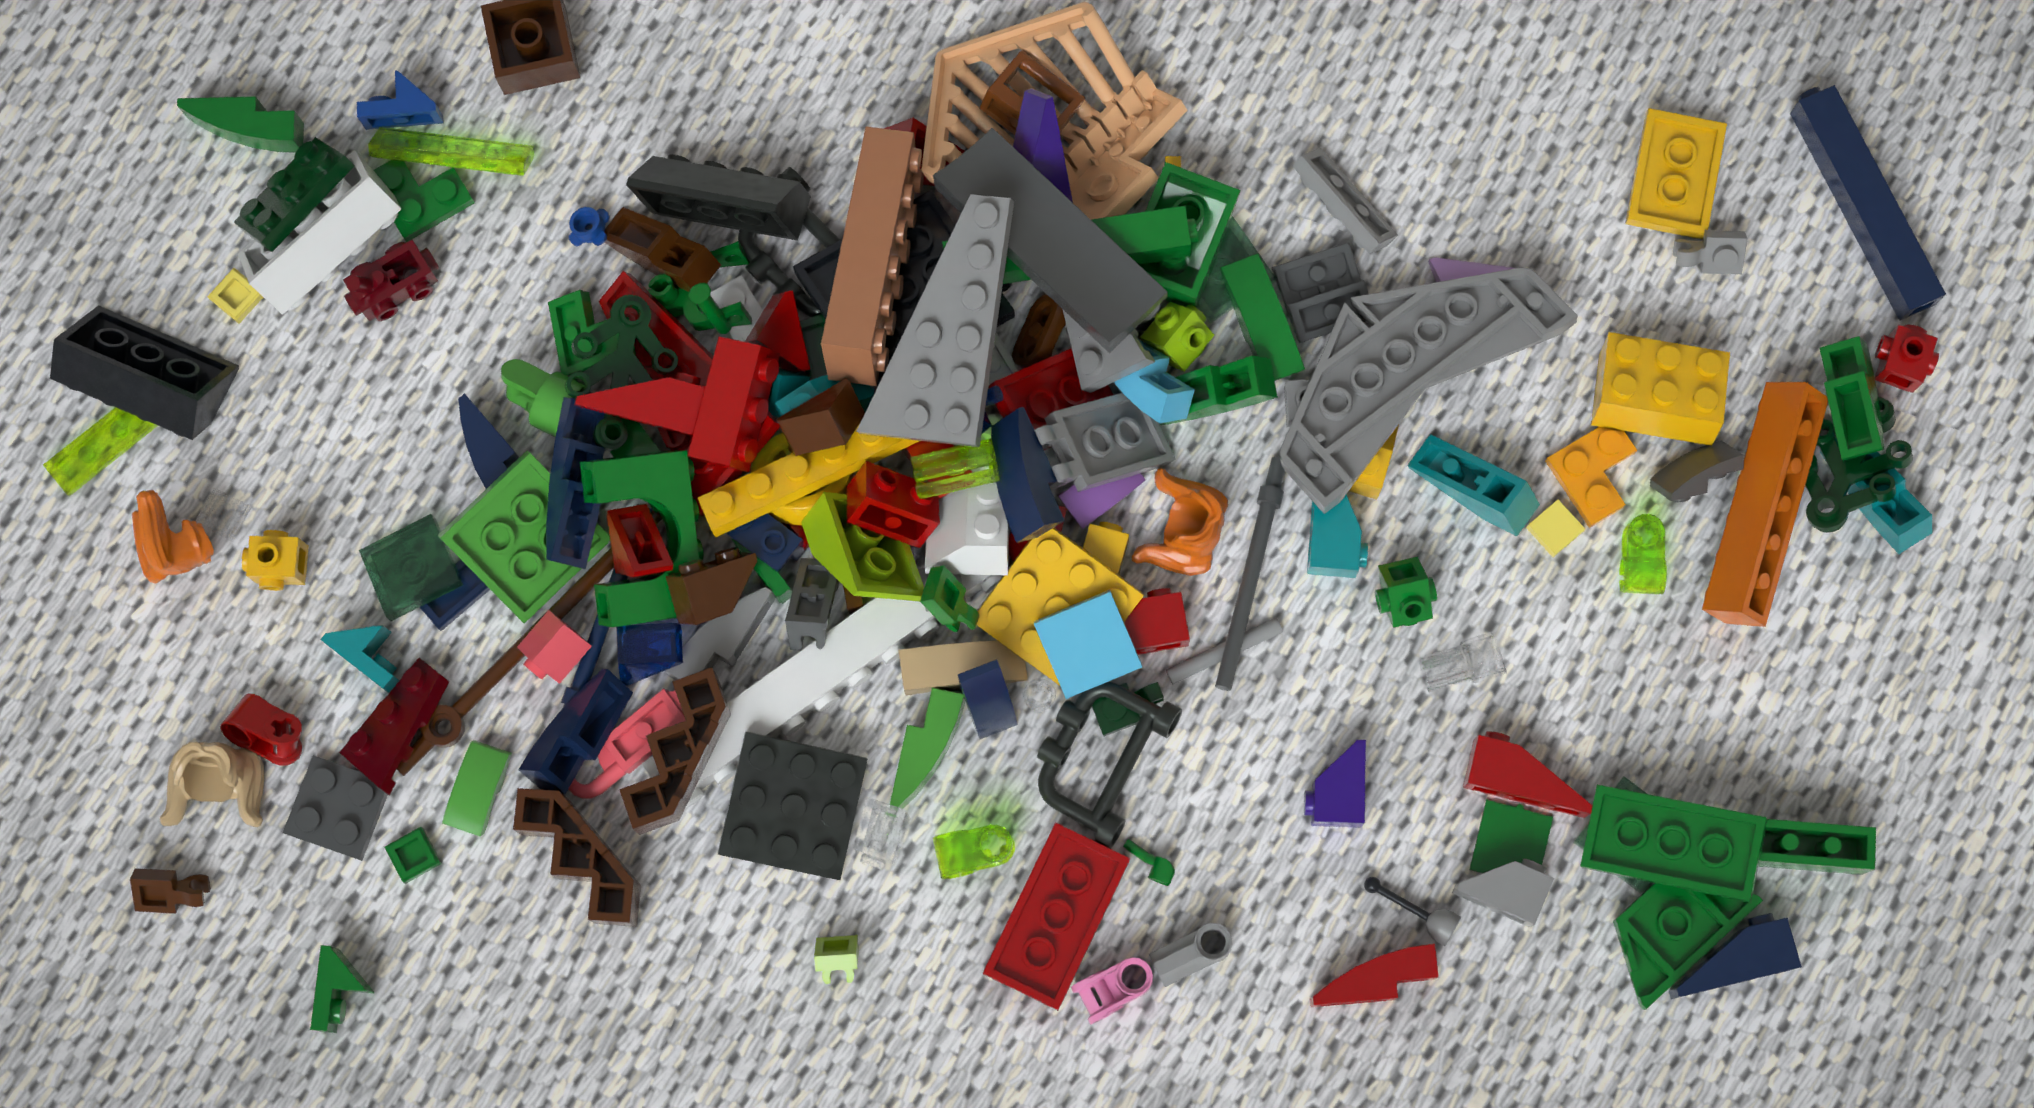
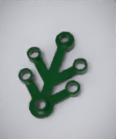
[565,295,678,451]
[1805,397,1913,533]

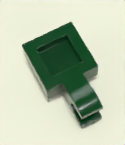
[1092,682,1164,737]

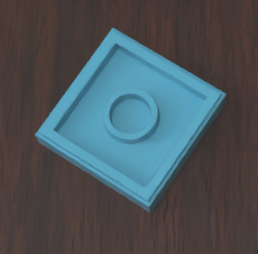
[1034,590,1142,699]

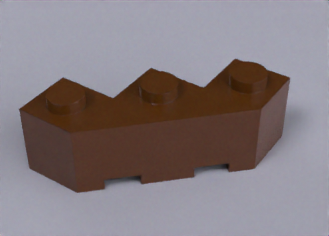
[619,667,731,835]
[513,788,641,927]

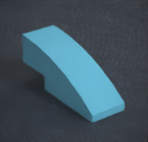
[1114,338,1195,424]

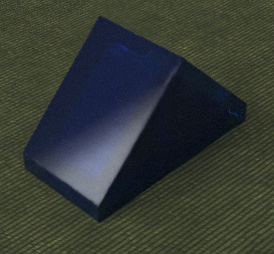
[616,623,683,686]

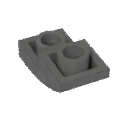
[1650,440,1744,502]

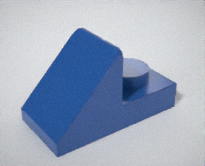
[357,70,444,130]

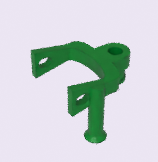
[648,241,752,334]

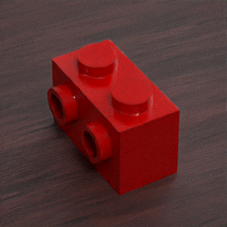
[847,461,940,548]

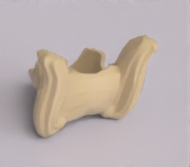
[160,742,264,827]

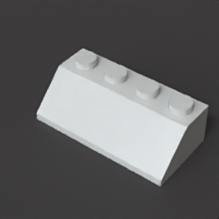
[238,150,401,315]
[925,414,1010,575]

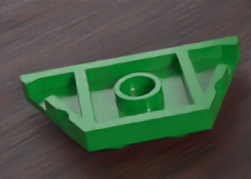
[1613,883,1763,1010]

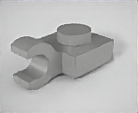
[1673,230,1748,275]

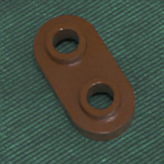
[1012,294,1066,369]

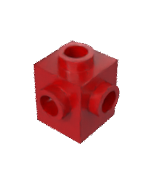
[1875,324,1939,393]

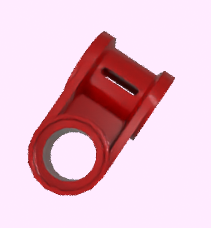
[220,693,302,766]

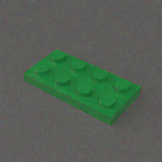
[1580,784,1767,903]

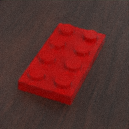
[983,822,1131,1011]

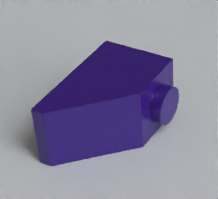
[1304,740,1366,828]

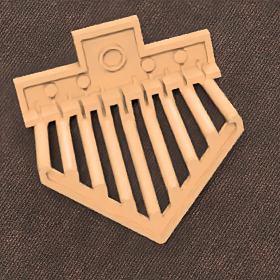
[921,1,1188,220]

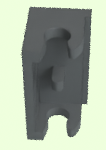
[785,558,840,650]

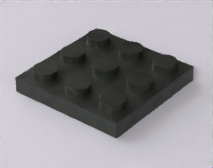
[718,731,868,880]

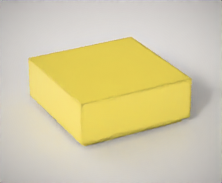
[207,268,264,324]
[1526,499,1585,558]

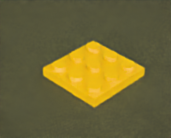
[977,528,1144,686]

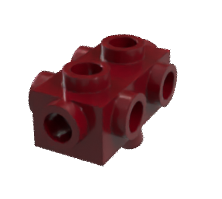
[343,239,439,321]

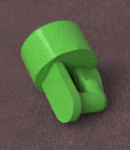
[501,359,591,437]

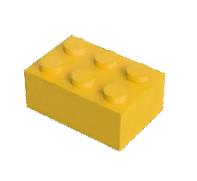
[1591,332,1730,446]

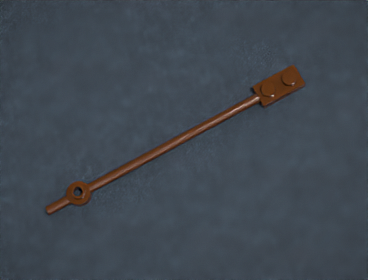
[397,510,662,776]

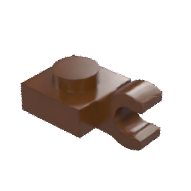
[130,868,211,914]

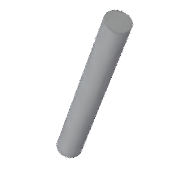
[1166,618,1283,685]

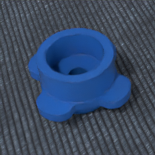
[569,207,610,246]

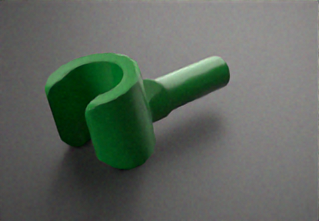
[1123,839,1175,886]

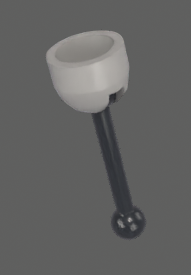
[1364,877,1461,946]

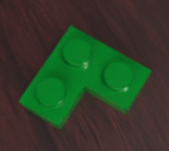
[374,155,475,243]
[548,290,636,377]

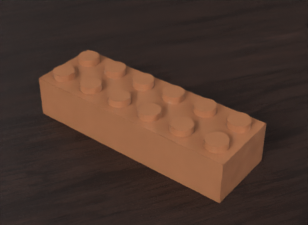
[821,126,924,386]

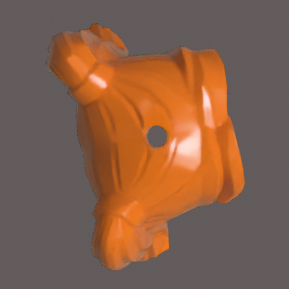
[1131,468,1228,576]
[132,490,214,584]

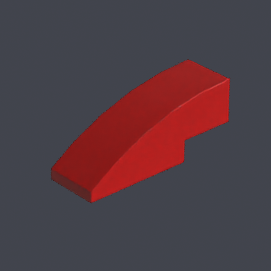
[1310,943,1439,1007]

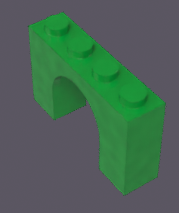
[580,450,704,627]

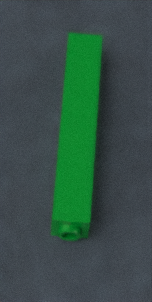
[942,206,1198,284]

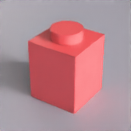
[517,610,592,684]

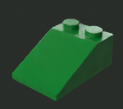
[1138,162,1241,308]

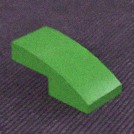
[442,740,512,836]

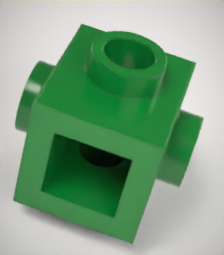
[1375,556,1437,628]

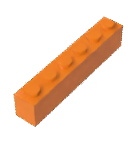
[1702,382,1828,627]

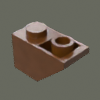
[666,547,757,625]

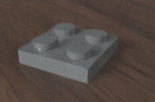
[283,755,388,861]

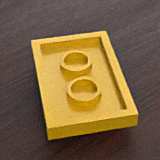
[1625,108,1727,240]

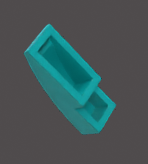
[1820,438,1932,554]

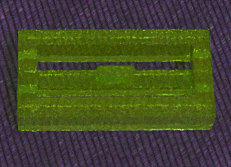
[911,438,1000,499]

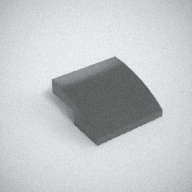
[1271,242,1368,343]

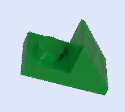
[310,945,374,1033]

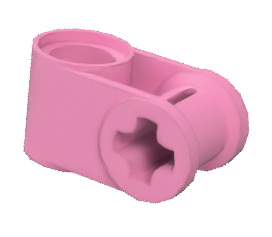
[1071,957,1154,1025]

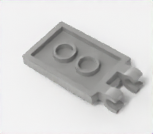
[1034,393,1176,492]

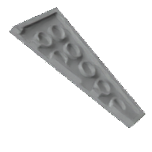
[856,194,1014,447]

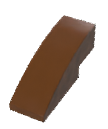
[604,207,721,292]

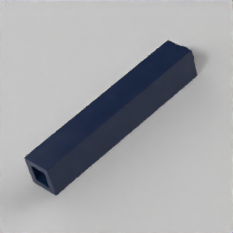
[1790,85,1946,321]

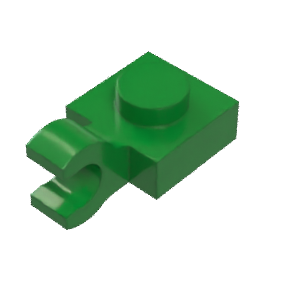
[920,565,979,632]

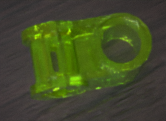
[1619,514,1667,595]
[932,824,1015,879]

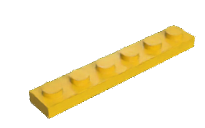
[698,422,919,537]

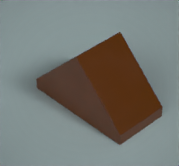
[776,378,865,456]

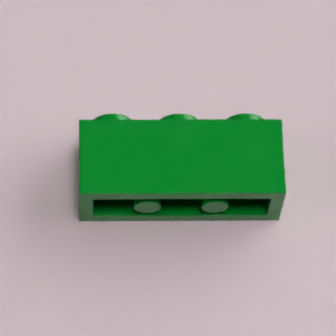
[1758,819,1876,875]

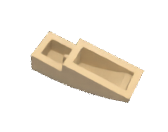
[898,640,1028,696]

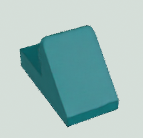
[320,625,400,693]

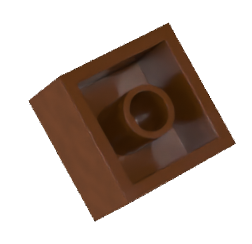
[480,0,581,95]

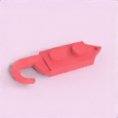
[568,688,686,799]

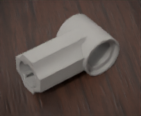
[1149,923,1232,987]

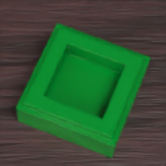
[384,827,442,884]

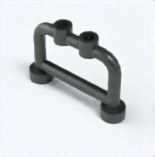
[738,167,840,317]
[1037,681,1182,849]

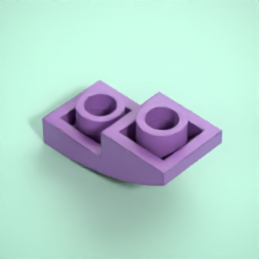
[1057,473,1145,529]

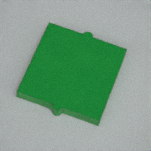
[1469,800,1553,873]

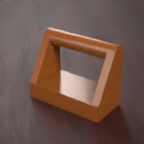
[979,50,1085,135]

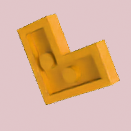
[1545,427,1637,528]

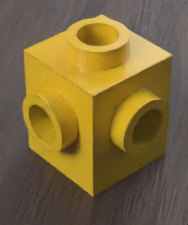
[242,530,309,591]

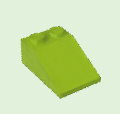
[801,492,924,602]

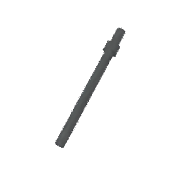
[1215,457,1285,691]

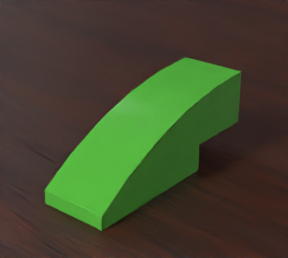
[889,688,965,812]

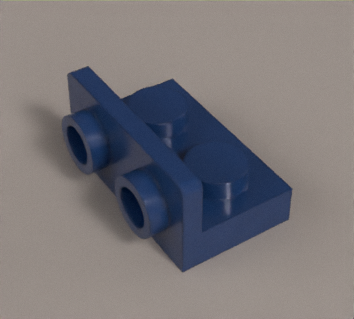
[725,513,807,572]

